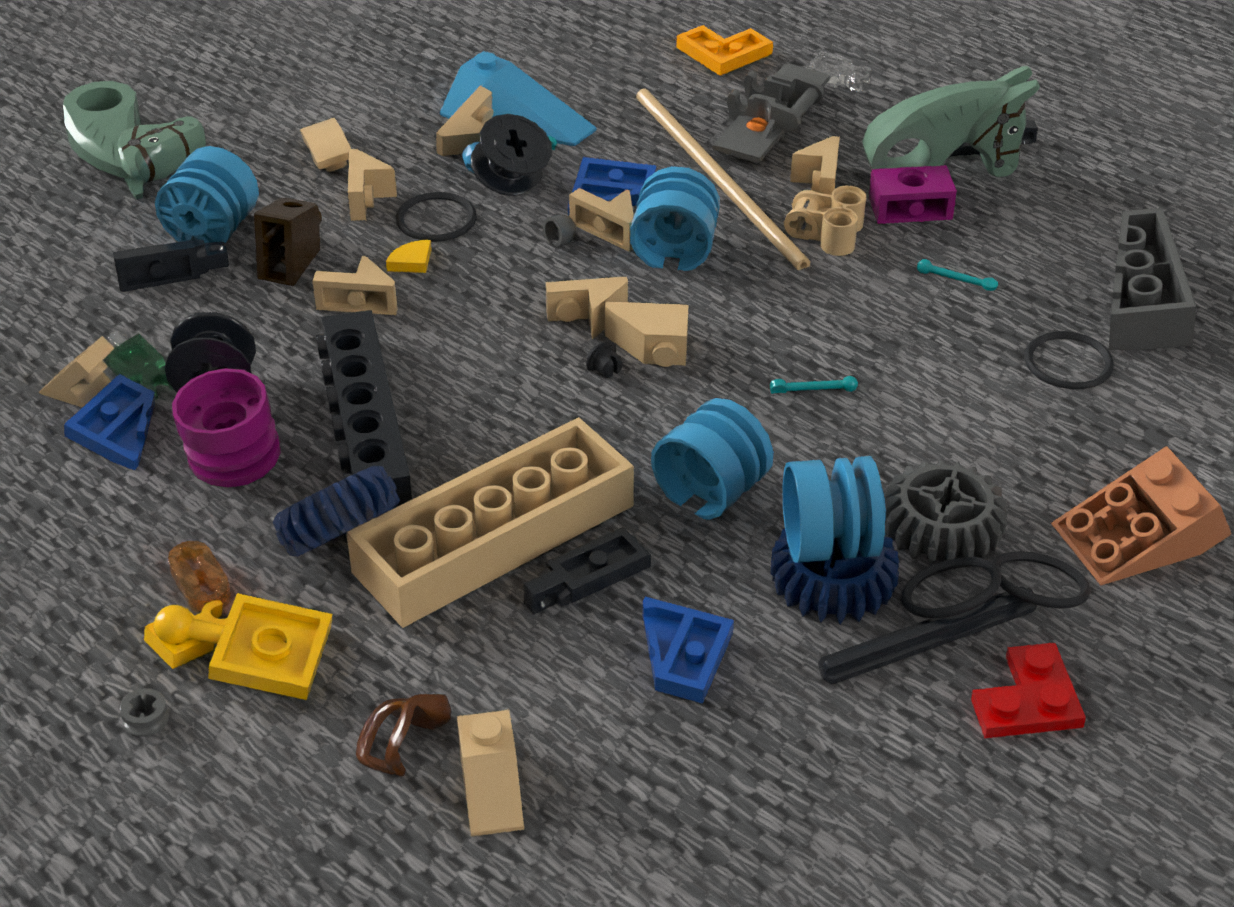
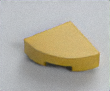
[386,240,432,273]

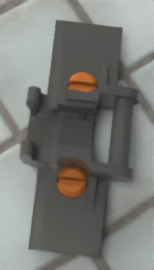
[713,63,830,164]

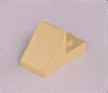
[436,85,494,156]
[790,136,840,195]
[348,149,397,221]
[569,188,634,252]
[313,256,397,315]
[546,277,628,339]
[39,336,114,407]

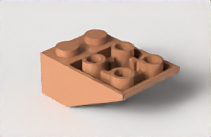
[1051,446,1232,585]

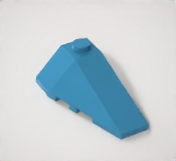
[440,51,596,146]

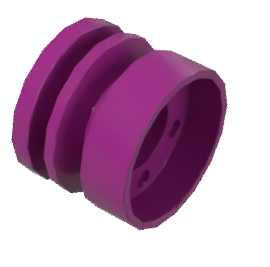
[172,368,281,487]

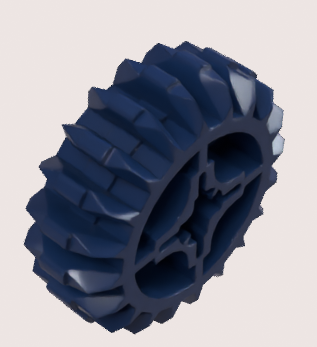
[273,465,400,557]
[770,528,900,625]

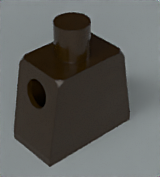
[254,198,322,286]

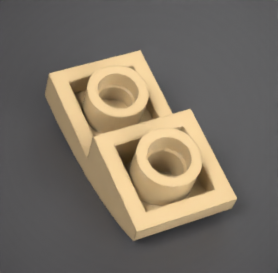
[300,118,351,171]

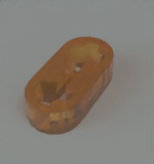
[168,541,231,613]

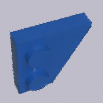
[568,157,657,216]
[64,374,155,470]
[642,597,734,704]

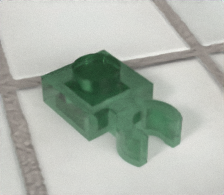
[104,334,174,400]

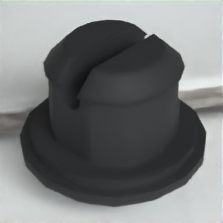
[586,341,623,377]

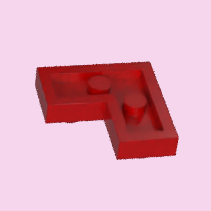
[971,642,1086,738]

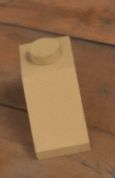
[605,302,689,367]
[457,710,524,836]

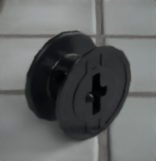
[471,114,552,196]
[164,312,256,393]

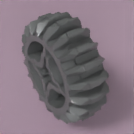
[884,459,1008,566]

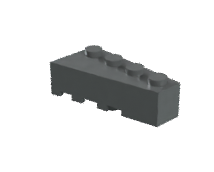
[1109,207,1196,350]

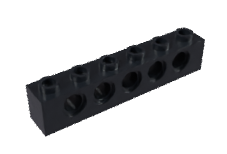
[316,310,412,507]

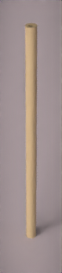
[636,89,810,270]

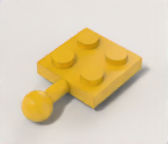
[154,593,333,700]

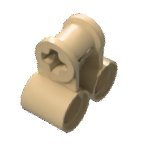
[784,186,866,256]

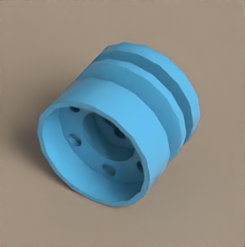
[155,146,259,243]
[630,166,720,271]
[651,398,774,520]
[782,456,886,563]

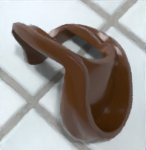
[356,694,452,776]

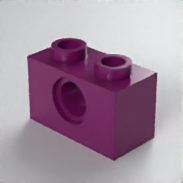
[869,165,957,224]

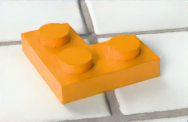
[676,25,773,76]

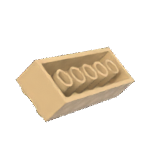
[346,417,634,628]

